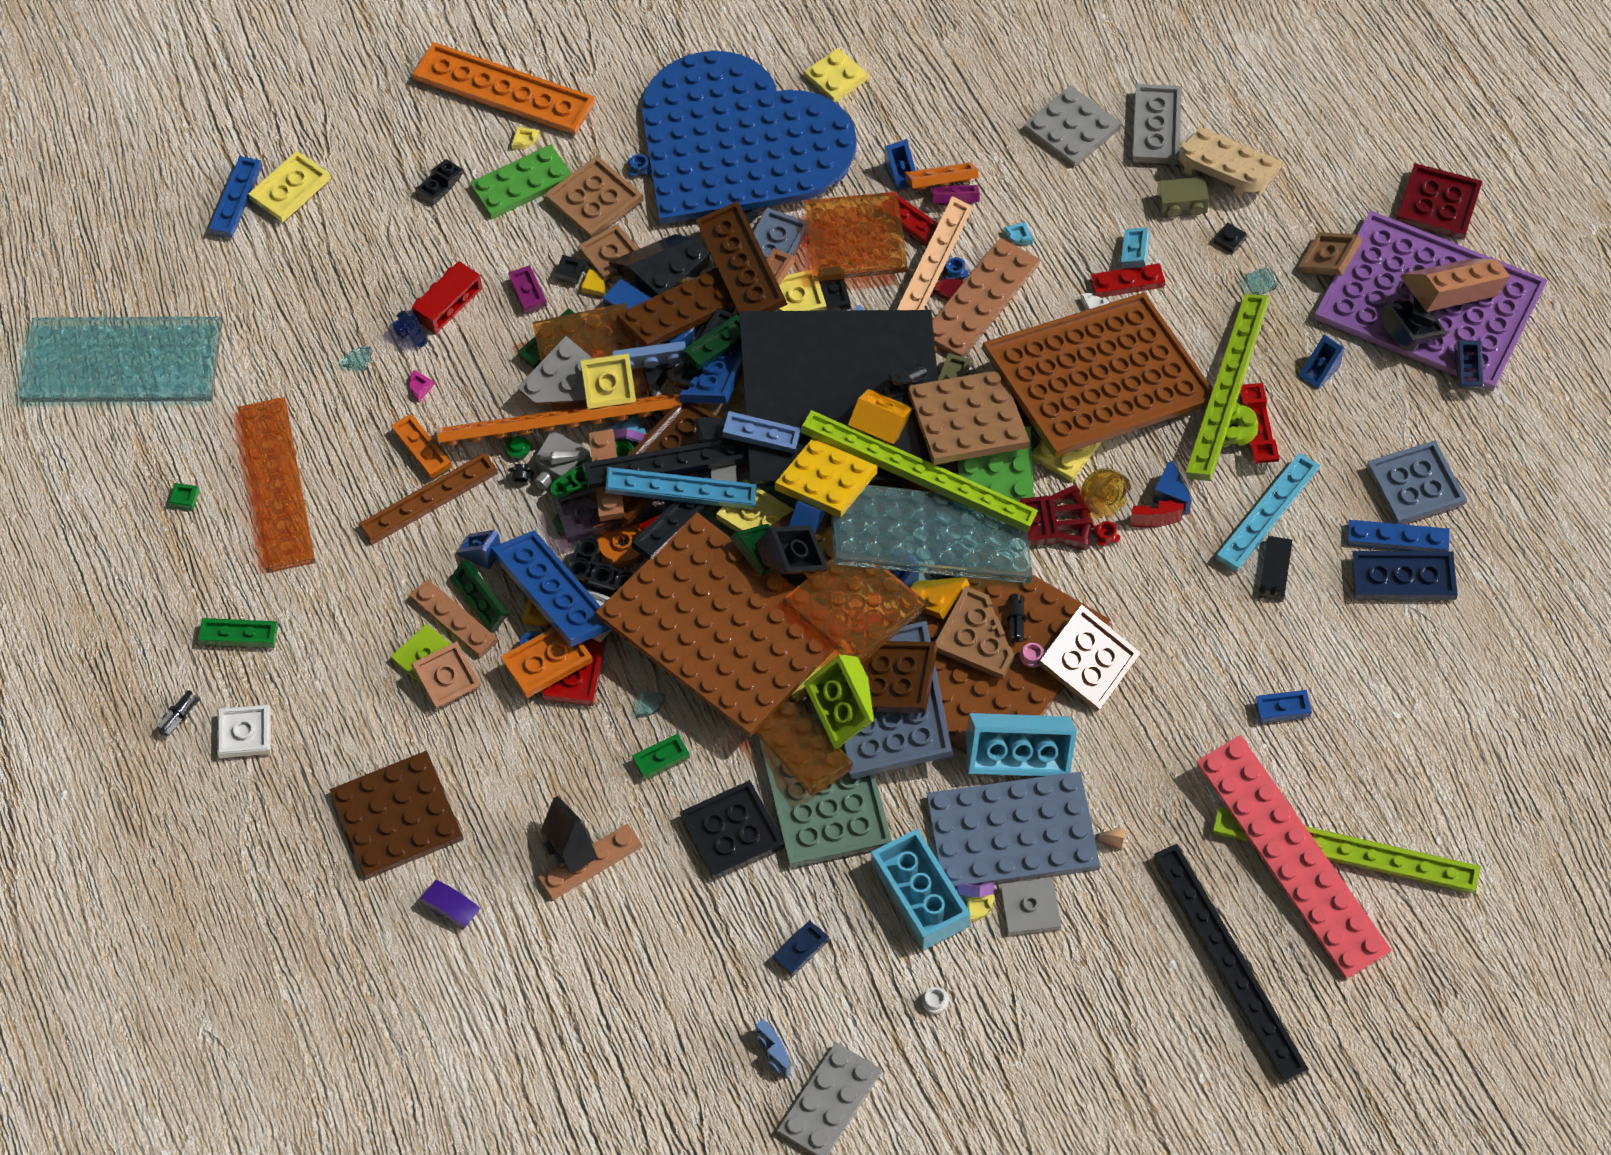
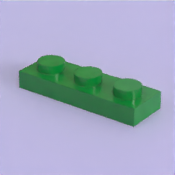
[198,618,278,648]

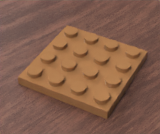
[908,371,1030,465]

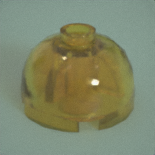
[1081,468,1131,518]

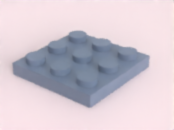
[1367,440,1467,524]

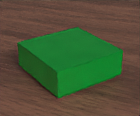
[168,483,200,511]

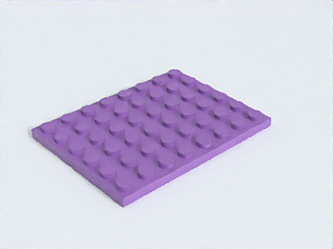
[1314,210,1547,391]

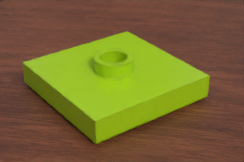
[390,624,451,686]

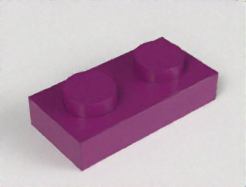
[932,185,980,206]
[508,265,547,313]

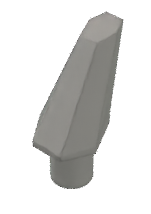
[540,449,581,465]

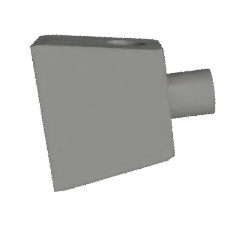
[534,430,591,490]

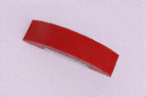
[1239,383,1280,464]

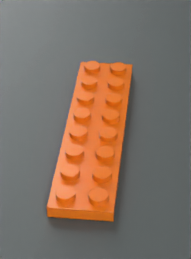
[412,42,595,135]

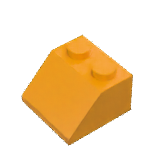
[848,389,913,444]

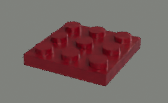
[1396,163,1483,240]

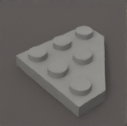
[517,336,592,406]

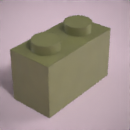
[1157,177,1209,217]

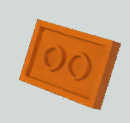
[500,628,593,698]

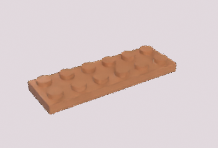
[932,238,1040,357]

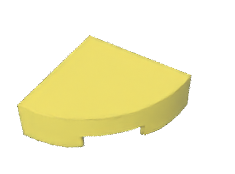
[511,127,540,150]
[968,895,994,923]

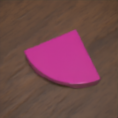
[410,370,434,402]

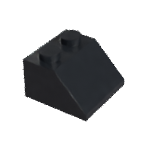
[755,525,828,574]
[540,796,598,874]

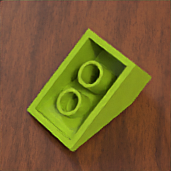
[804,655,874,749]

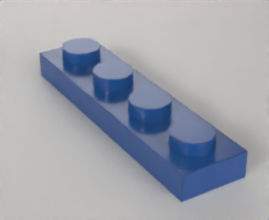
[209,156,263,238]
[1347,520,1450,551]

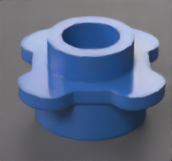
[627,154,652,177]
[943,257,968,279]

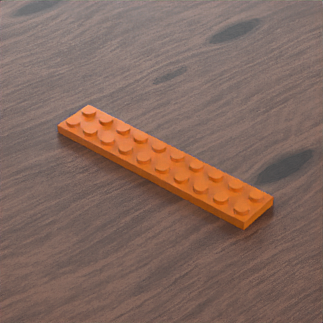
[437,393,681,446]

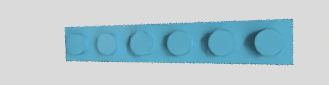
[1216,453,1320,572]

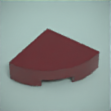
[932,278,964,301]

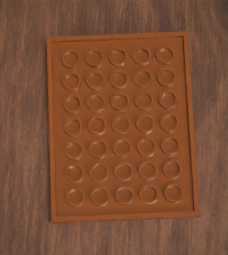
[981,292,1213,457]
[596,513,851,737]
[926,546,1111,754]

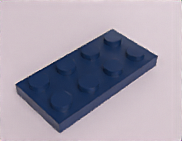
[1351,551,1458,600]

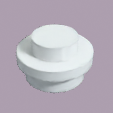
[922,987,949,1014]

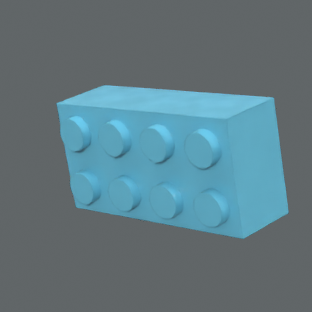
[871,828,971,950]

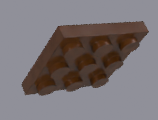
[858,641,938,713]

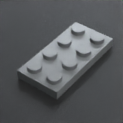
[1132,84,1182,165]
[777,1042,882,1155]

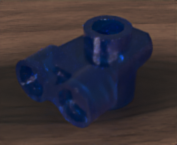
[392,310,428,347]

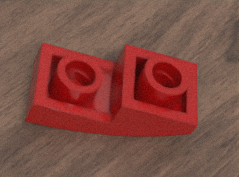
[1130,500,1184,528]

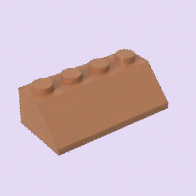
[1400,258,1511,312]

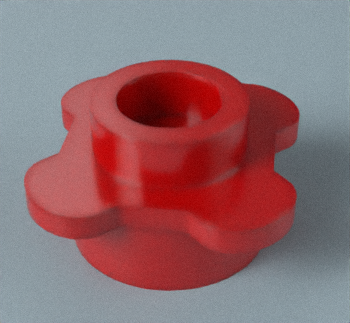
[1092,521,1120,546]

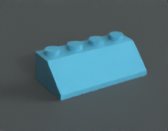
[966,713,1077,776]

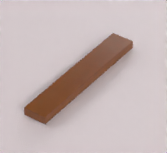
[358,452,498,545]

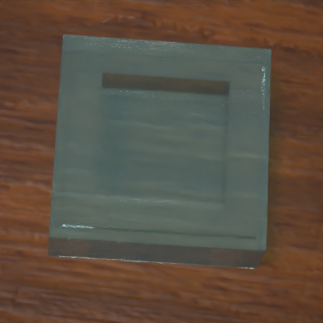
[1245,267,1277,295]

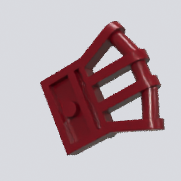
[1020,485,1094,550]

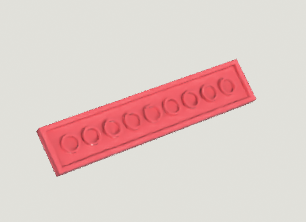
[1196,735,1392,980]

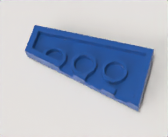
[679,343,743,405]

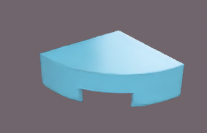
[1003,222,1033,246]

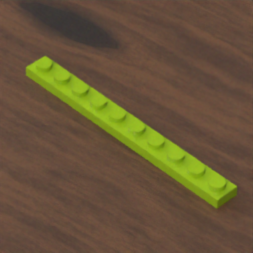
[1186,294,1269,481]
[800,410,1038,533]
[1213,807,1481,894]

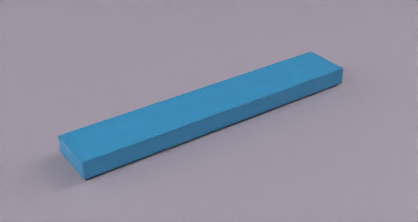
[605,467,756,510]

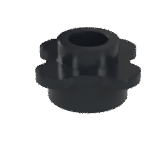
[508,464,534,482]

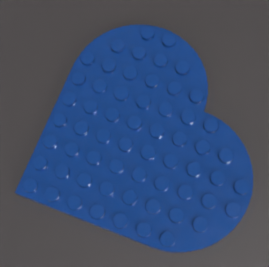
[642,50,857,225]

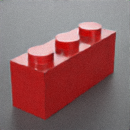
[412,261,483,334]

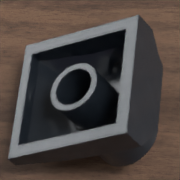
[1382,300,1447,351]

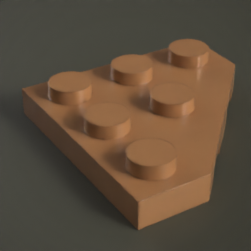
[936,586,1014,680]

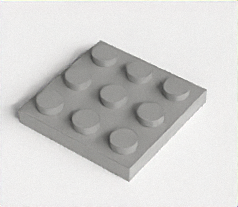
[1024,85,1121,168]

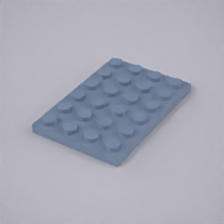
[844,621,953,779]
[927,772,1100,890]

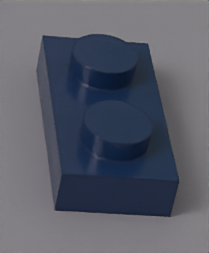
[773,920,829,977]

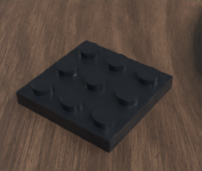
[680,780,785,880]

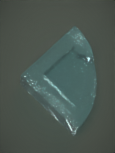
[341,347,372,371]
[636,691,666,718]

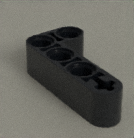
[568,537,635,597]

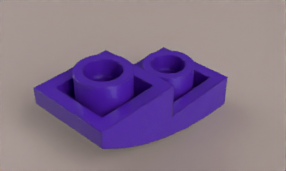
[419,880,481,930]

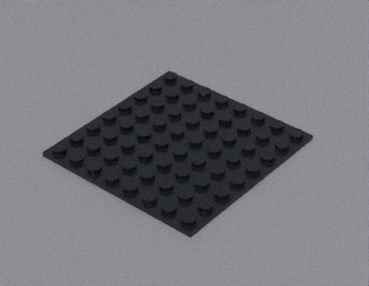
[739,310,947,483]

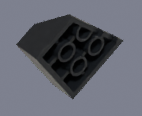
[609,234,711,297]

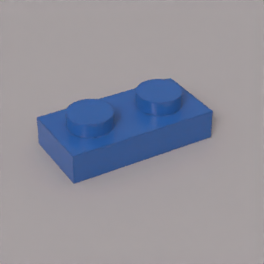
[1255,690,1312,723]

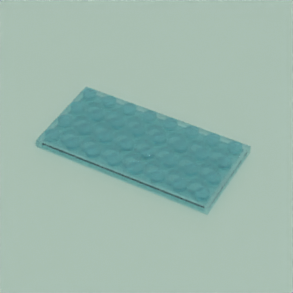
[19,317,222,402]
[830,485,1033,583]

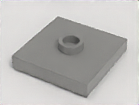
[1000,878,1062,936]

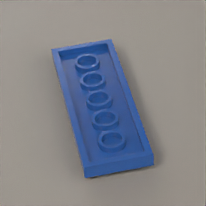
[491,530,611,647]

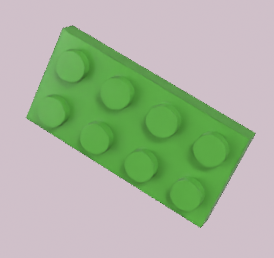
[470,144,572,219]

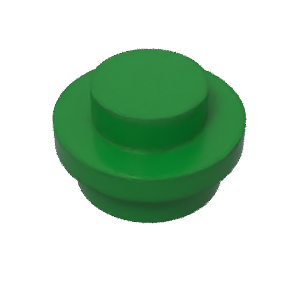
[506,436,530,460]

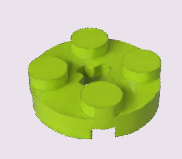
[1223,402,1258,447]

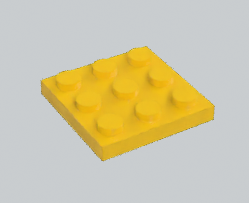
[775,438,878,518]

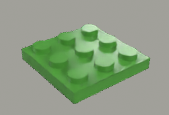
[957,427,1034,504]

